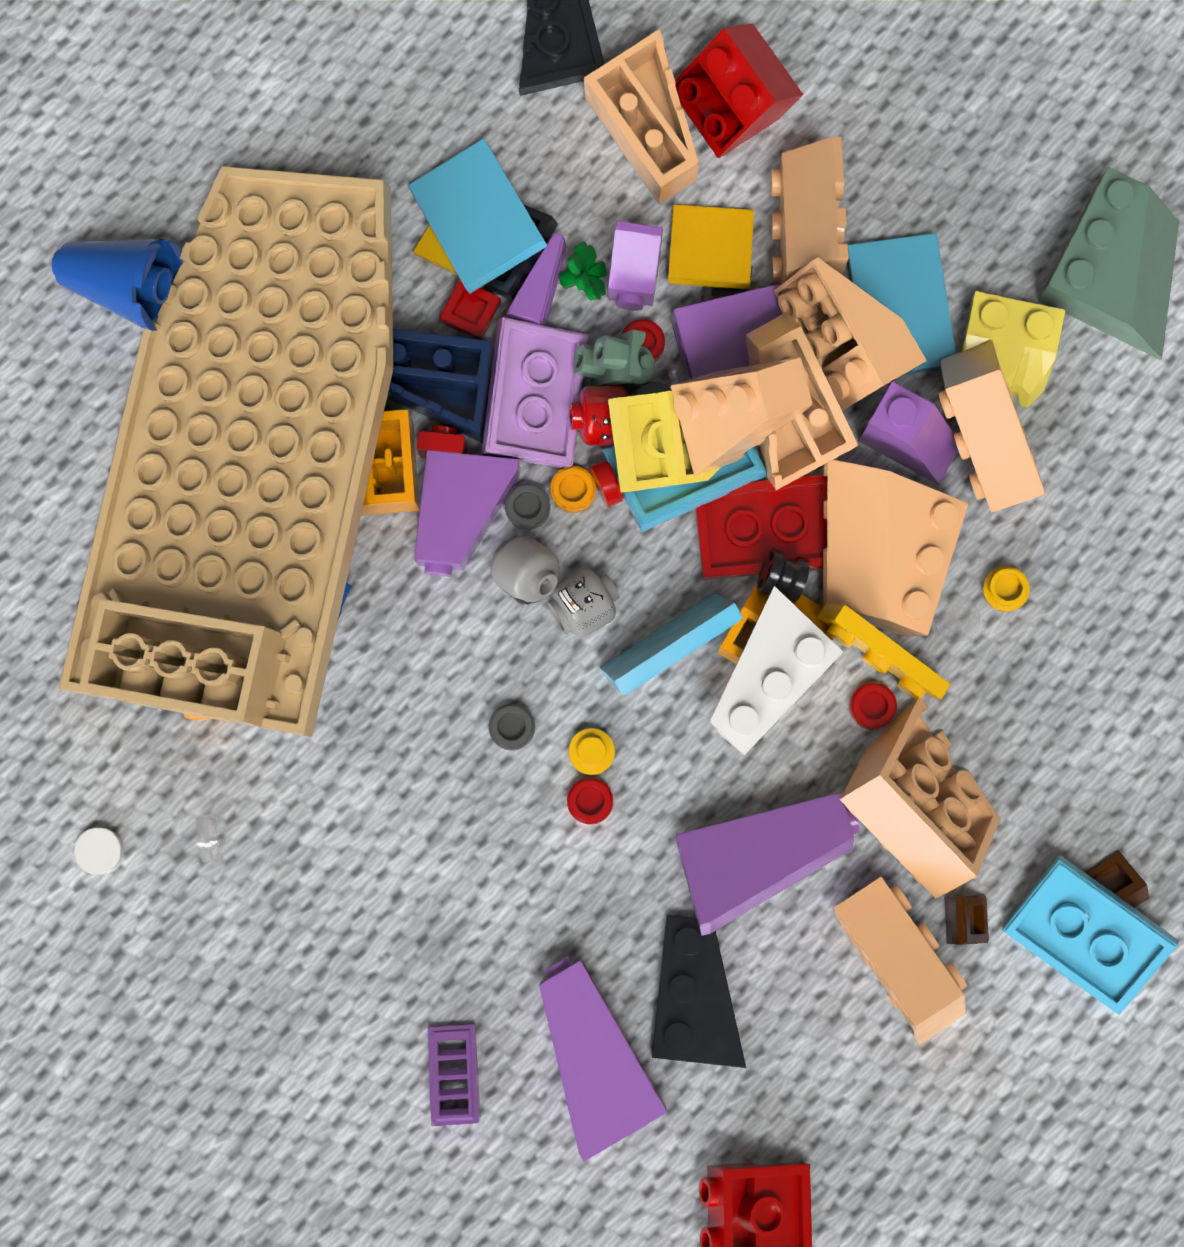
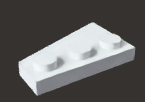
[709,586,843,756]

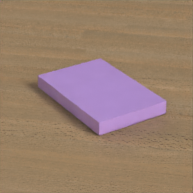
[481,317,588,469]

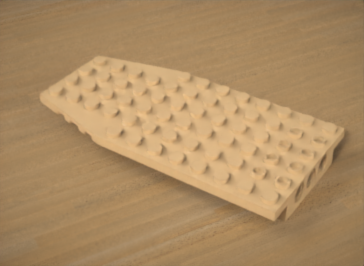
[58,166,393,737]

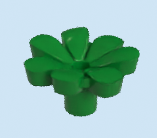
[559,241,607,301]

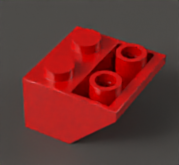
[675,23,804,158]

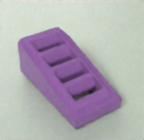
[506,233,567,326]
[428,1024,481,1126]

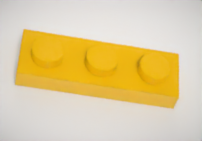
[817,602,951,700]

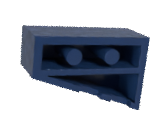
[387,329,494,443]

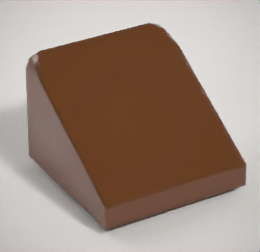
[1085,851,1149,908]

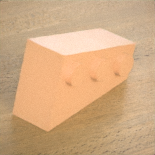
[584,29,699,205]
[746,312,859,490]
[938,340,1045,513]
[671,357,813,476]
[834,877,967,1045]

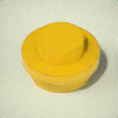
[982,566,1030,612]
[569,728,615,775]

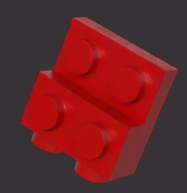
[699,1162,812,1247]

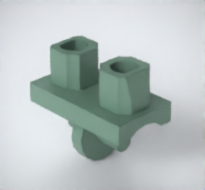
[573,329,655,386]

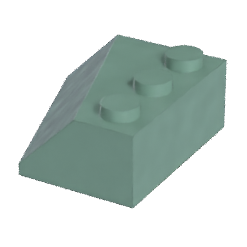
[1038,167,1179,360]

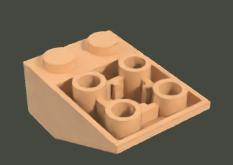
[774,257,927,411]

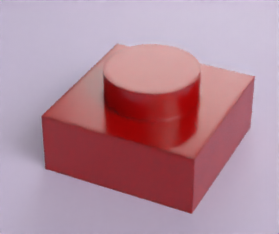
[439,279,501,340]
[416,426,467,458]

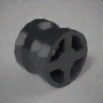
[757,548,810,603]

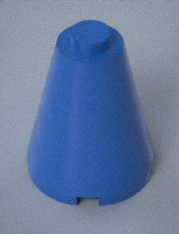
[51,239,183,331]

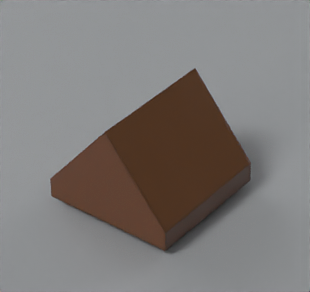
[944,896,989,945]

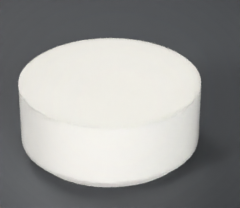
[74,828,124,875]

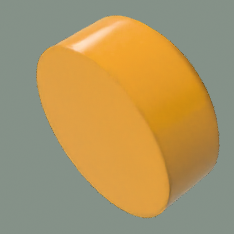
[550,466,596,513]

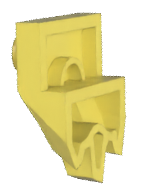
[959,291,1066,408]
[608,391,721,493]

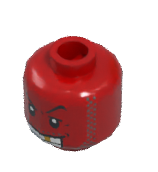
[569,385,629,446]

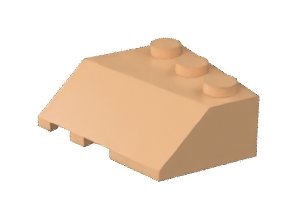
[770,137,849,285]
[823,460,969,636]
[840,699,1000,899]

